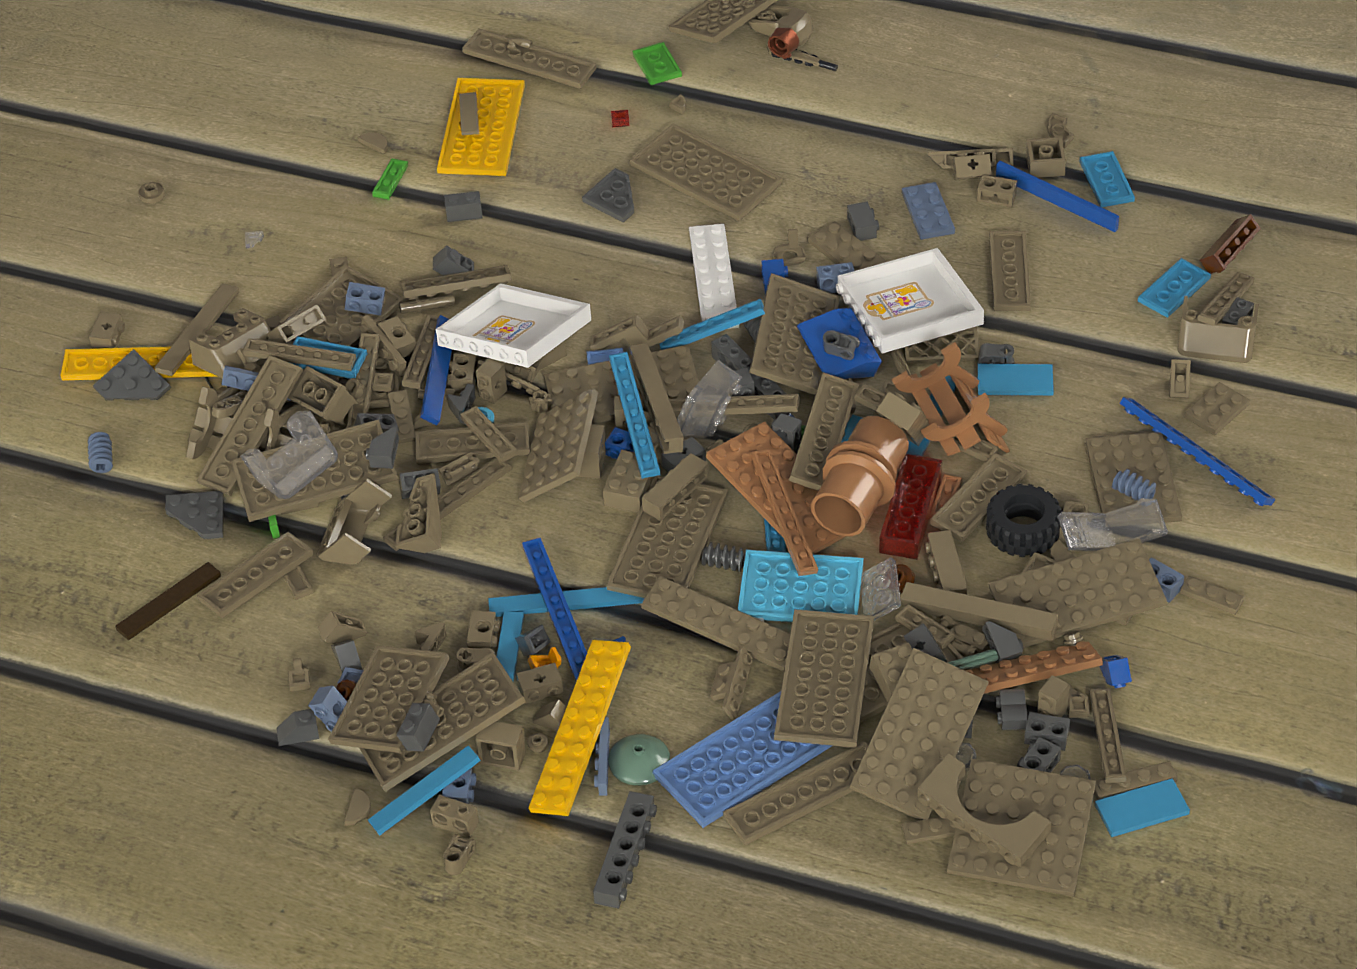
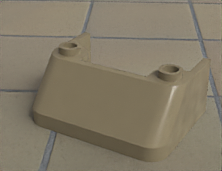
[1177,296,1259,363]
[316,478,392,565]

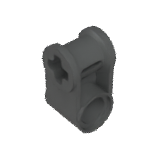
[823,330,860,360]
[978,343,1015,364]

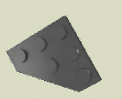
[582,168,635,223]
[93,349,171,401]
[165,491,224,539]

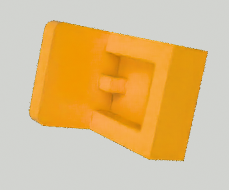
[528,647,561,669]

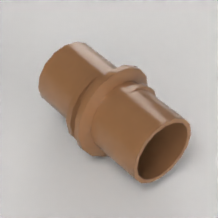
[811,416,909,536]

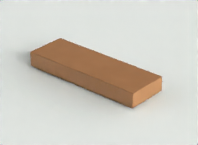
[929,474,962,520]

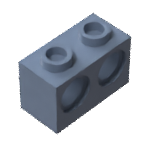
[816,262,854,293]
[345,282,385,316]
[1149,557,1184,603]

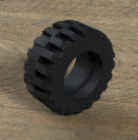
[986,484,1062,557]

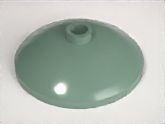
[608,734,670,786]

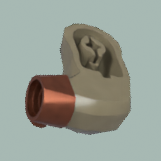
[748,5,814,59]

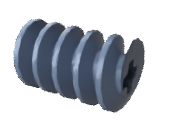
[88,432,113,473]
[1112,469,1156,505]

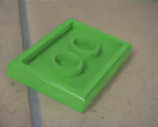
[632,42,682,85]

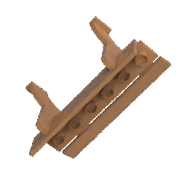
[891,342,1010,456]

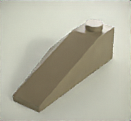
[395,473,442,553]

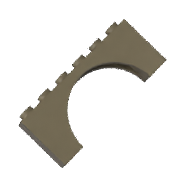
[917,753,1051,868]

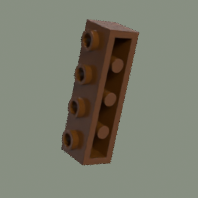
[1199,214,1261,274]

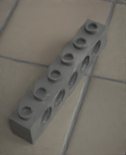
[711,334,788,419]
[593,791,657,909]

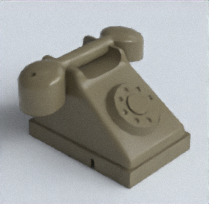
[288,366,364,433]

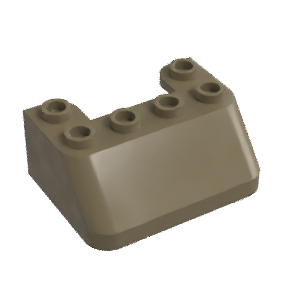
[189,308,271,378]

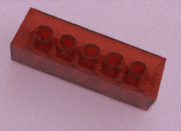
[879,454,943,560]

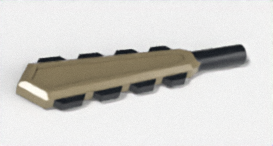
[767,46,838,71]

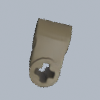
[456,647,495,673]
[443,834,476,875]

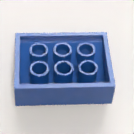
[797,308,882,379]

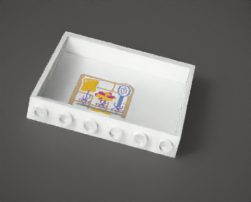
[836,248,984,353]
[436,283,591,368]

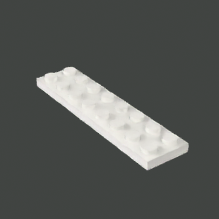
[689,224,739,329]

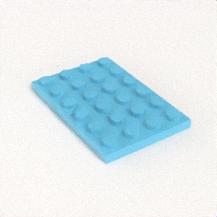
[738,550,864,622]

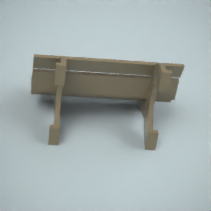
[186,386,319,459]

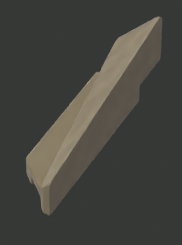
[928,148,1013,169]

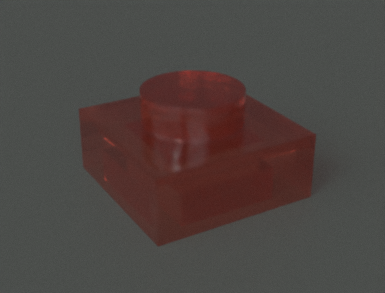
[611,110,630,128]

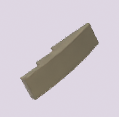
[459,92,479,135]

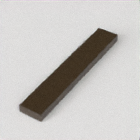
[115,562,221,641]

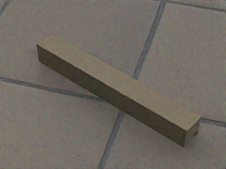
[629,343,684,454]
[900,582,1060,641]

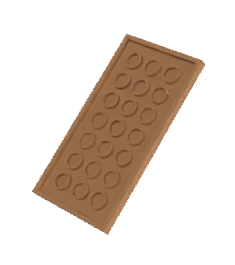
[706,421,846,555]

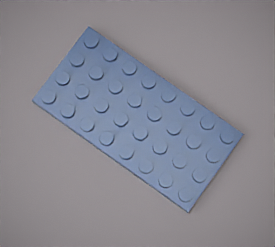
[653,691,832,828]

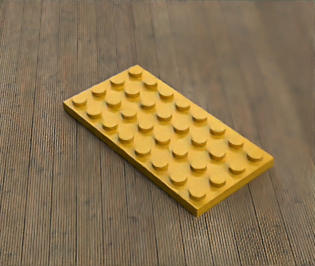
[437,78,525,176]

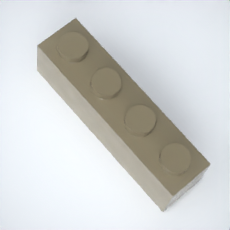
[642,453,709,521]
[924,530,967,595]

